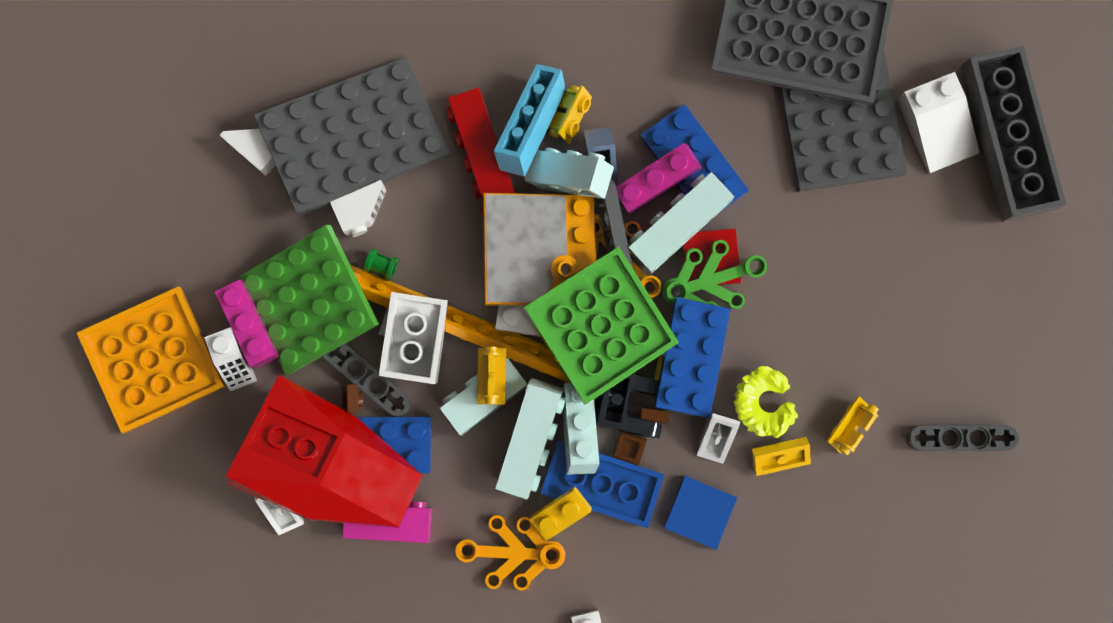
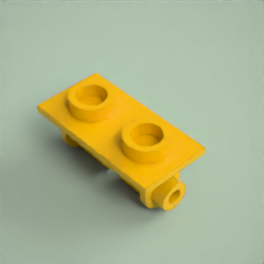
[548,85,592,144]
[477,347,506,405]
[827,395,879,456]

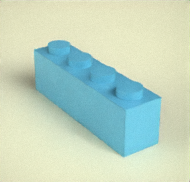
[494,64,566,177]

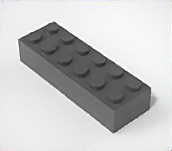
[960,46,1066,222]

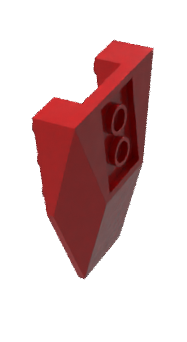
[226,375,423,528]

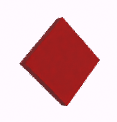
[682,229,741,286]

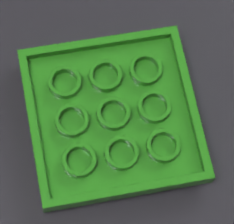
[239,225,379,375]
[523,247,679,405]

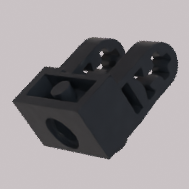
[595,374,662,439]

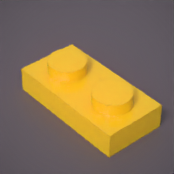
[752,437,811,476]
[529,486,592,541]

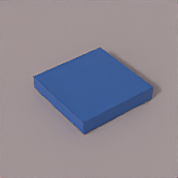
[664,476,737,550]

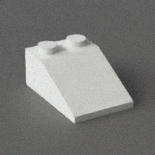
[896,72,979,174]
[379,292,448,384]

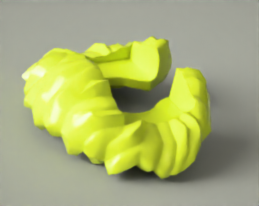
[733,366,798,438]

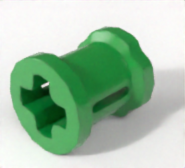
[364,248,399,281]

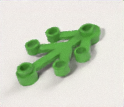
[662,240,767,309]

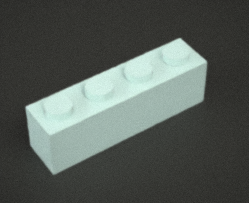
[629,172,734,274]
[495,378,566,500]

